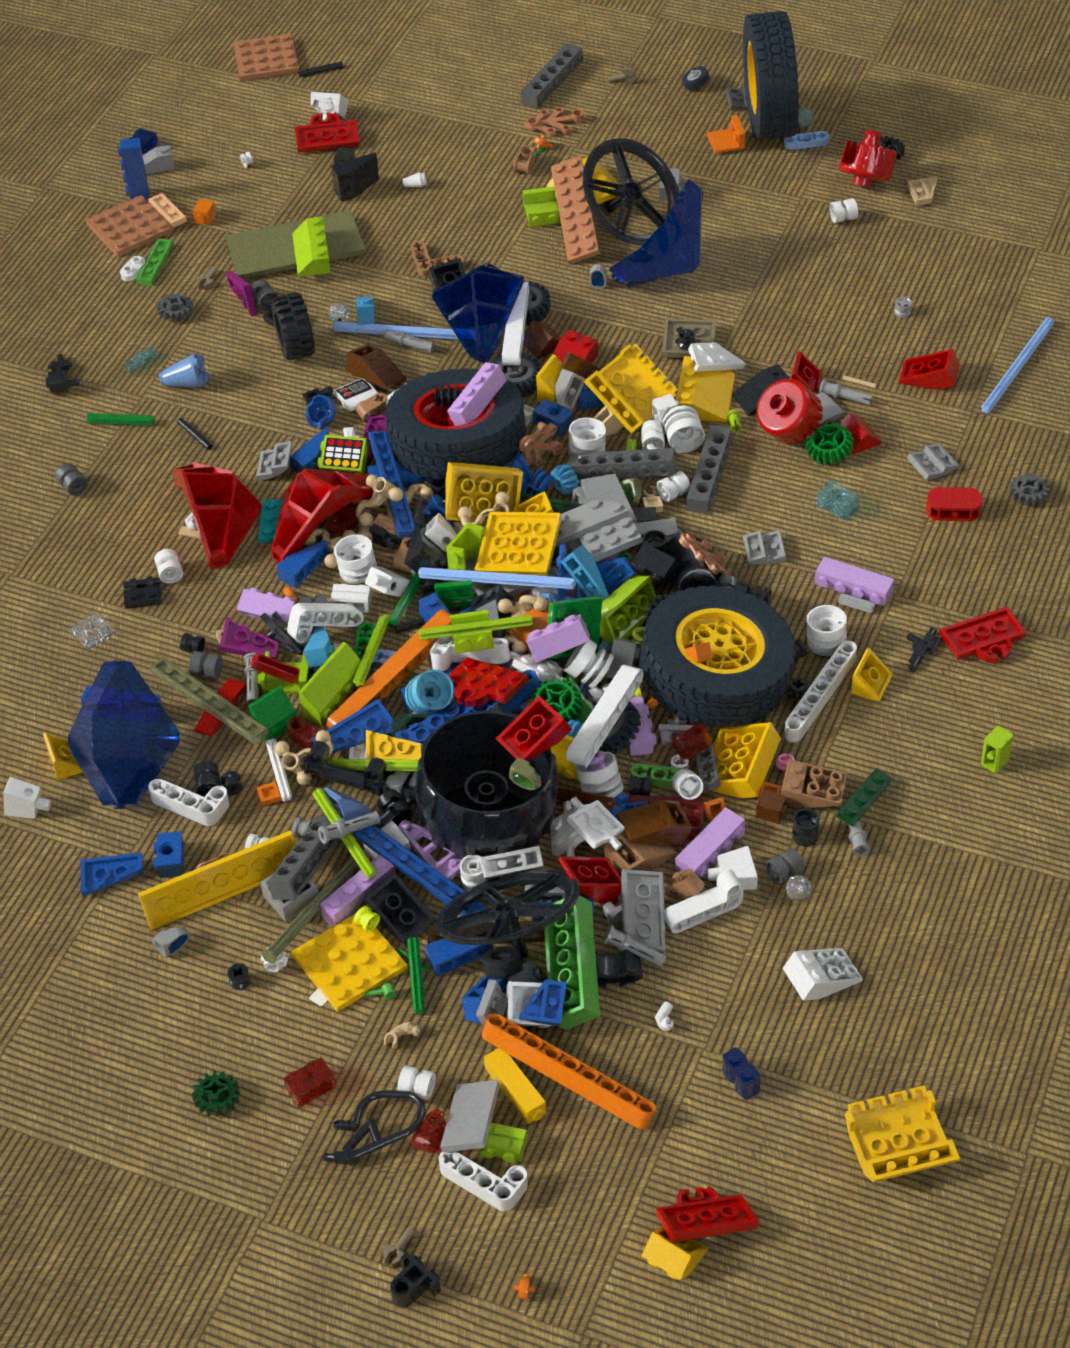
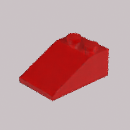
[552,330,598,364]
[899,349,960,390]
[496,696,573,761]
[558,857,622,904]

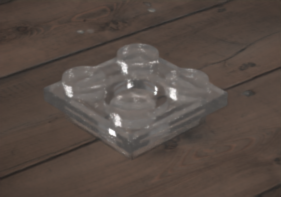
[68,612,116,650]

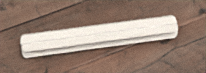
[266,738,293,802]

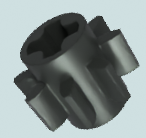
[787,676,809,702]

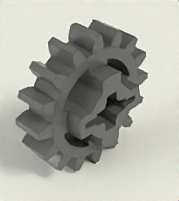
[157,292,193,322]
[1010,472,1050,506]

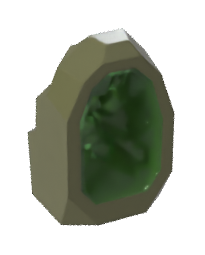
[620,478,642,509]
[509,758,541,790]

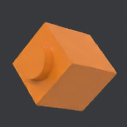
[193,199,216,225]

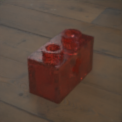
[283,1057,336,1108]

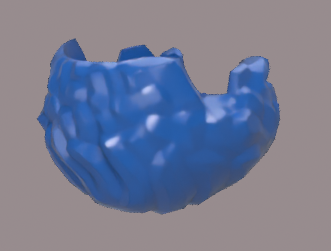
[305,395,337,429]

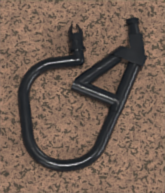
[323,1090,426,1166]

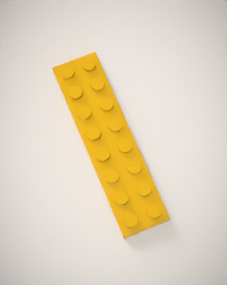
[138,831,296,931]

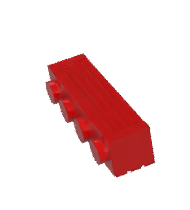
[251,653,300,684]

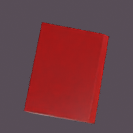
[792,351,823,394]
[841,412,882,455]

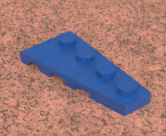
[394,698,471,744]
[312,699,400,754]

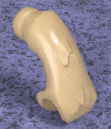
[384,1021,421,1049]

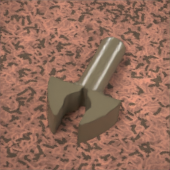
[608,67,637,84]
[197,266,217,291]
[383,1227,415,1268]

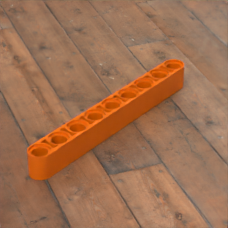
[326,609,452,728]
[482,1014,656,1130]

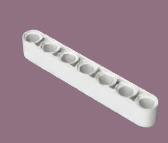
[502,282,529,366]
[784,640,857,743]
[566,665,643,767]

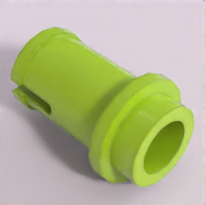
[727,409,742,432]

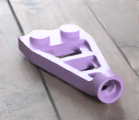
[398,820,461,880]

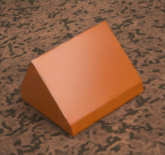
[685,642,712,663]
[703,797,726,822]

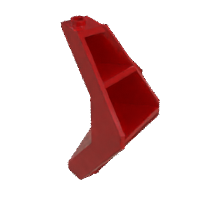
[172,462,262,570]
[271,469,374,564]

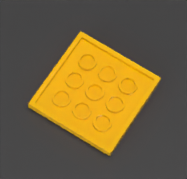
[475,512,562,576]
[291,912,408,1012]

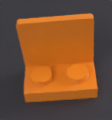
[707,115,746,153]

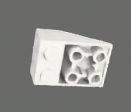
[783,948,863,1001]

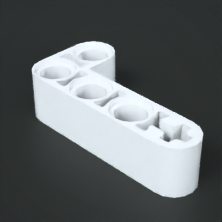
[287,603,364,643]
[430,637,510,671]
[148,779,229,826]
[664,870,744,933]
[439,1151,528,1211]

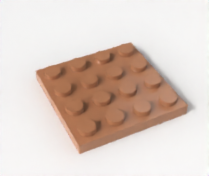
[233,34,299,81]
[86,195,173,257]

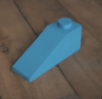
[356,296,375,325]
[560,544,609,601]
[303,626,335,667]

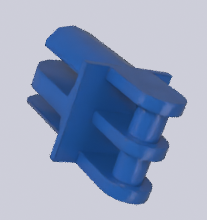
[522,469,553,496]

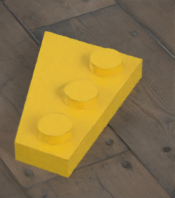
[366,730,423,759]

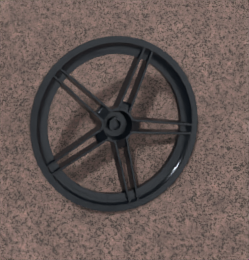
[583,138,681,246]
[436,870,580,960]

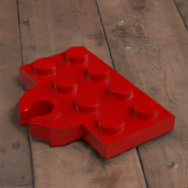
[295,112,360,153]
[939,606,1026,663]
[448,657,529,709]
[656,1186,759,1243]

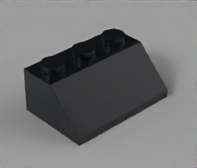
[667,529,723,585]

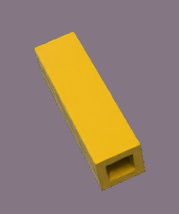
[484,1048,546,1124]

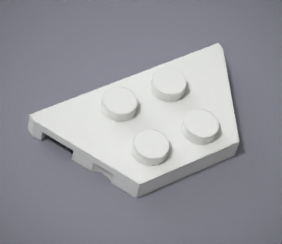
[688,342,746,372]

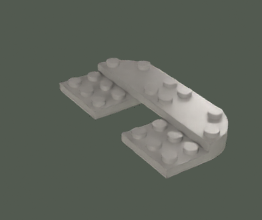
[498,500,643,596]

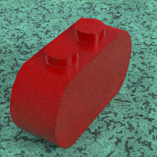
[926,487,983,521]

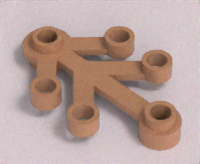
[525,107,584,137]
[519,422,563,467]
[679,532,737,578]

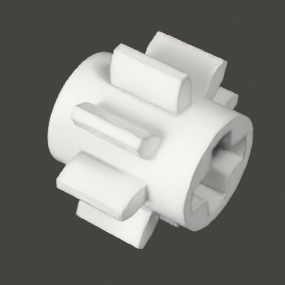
[261,948,288,972]

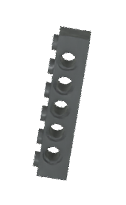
[521,43,584,109]
[686,425,734,514]
[567,448,677,480]
[267,815,339,900]

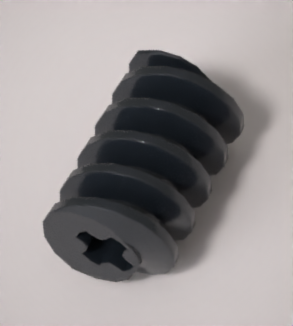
[435,384,465,407]

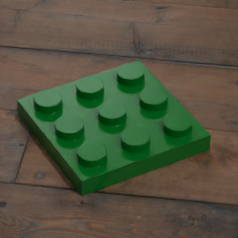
[548,596,602,659]

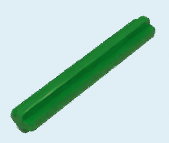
[86,413,155,426]
[388,573,424,626]
[407,937,425,1015]

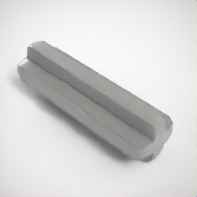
[838,593,875,613]

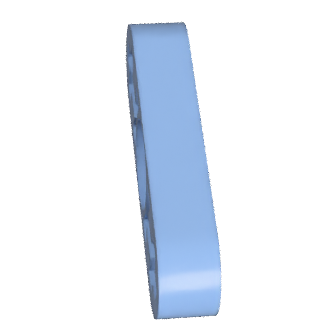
[784,131,829,150]

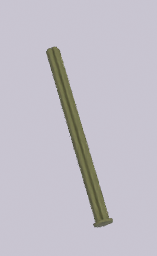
[262,856,359,964]

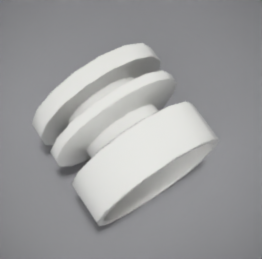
[662,405,705,453]
[568,417,606,455]
[334,535,377,584]
[807,605,847,656]
[564,639,614,689]
[575,752,624,798]

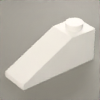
[480,846,544,878]

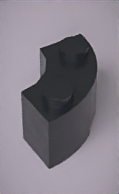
[595,950,643,987]

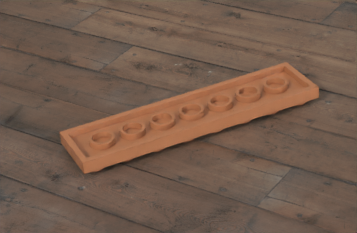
[551,156,601,265]

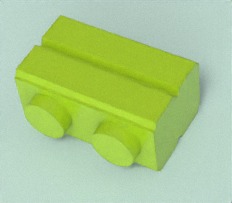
[981,726,1014,773]
[477,1123,527,1163]

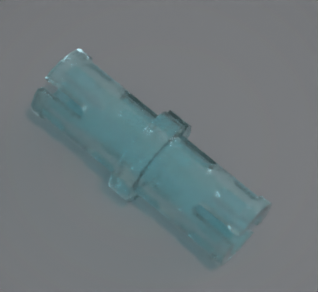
[124,346,157,373]

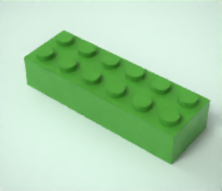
[544,895,600,1030]

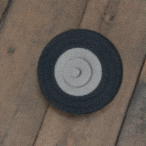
[682,66,709,90]

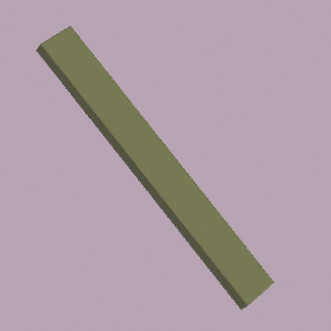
[149,657,269,744]

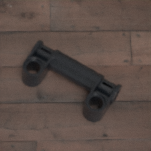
[304,741,387,796]

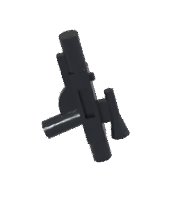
[260,611,304,656]
[907,627,943,672]

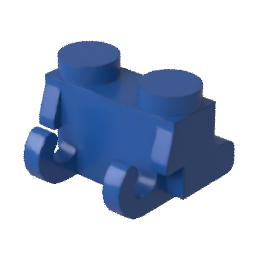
[422,494,452,523]

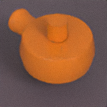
[534,134,553,149]
[514,1274,535,1300]

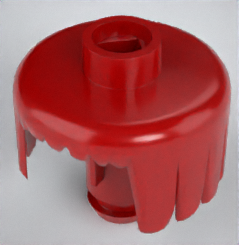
[838,130,897,188]
[757,379,823,444]

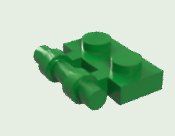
[434,580,474,612]

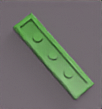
[136,238,174,286]

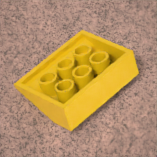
[676,356,735,423]
[445,462,523,522]
[699,722,781,798]

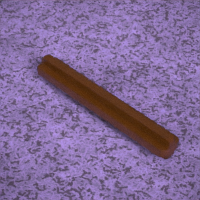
[557,788,617,809]

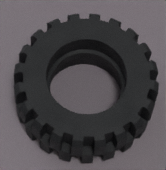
[271,292,315,361]

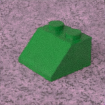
[248,686,298,742]

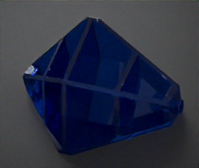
[609,179,704,288]
[432,262,524,364]
[68,660,180,809]

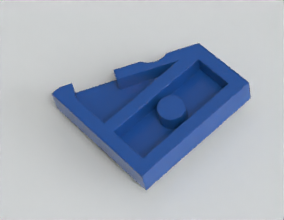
[596,557,637,594]
[519,979,567,1026]

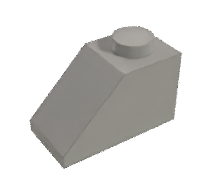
[555,369,586,411]

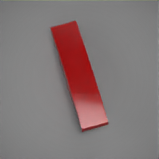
[194,678,247,737]

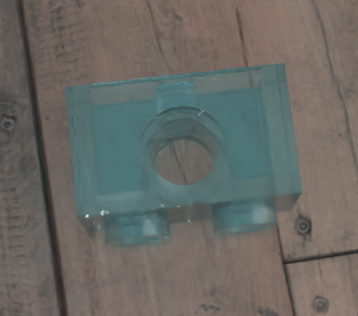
[816,480,860,521]

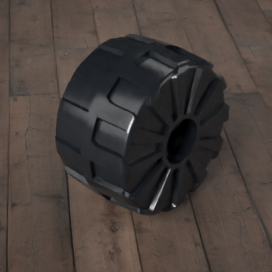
[415,711,558,860]

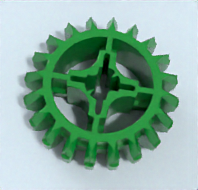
[805,422,854,466]
[529,677,583,722]

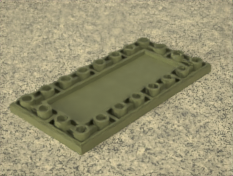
[225,210,366,280]

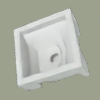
[311,92,349,121]
[506,981,551,1028]

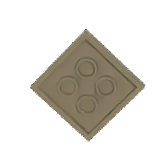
[662,318,716,358]

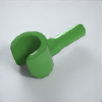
[365,983,396,1000]

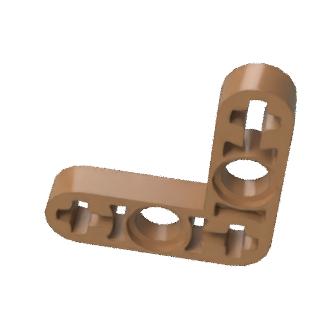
[411,241,464,277]

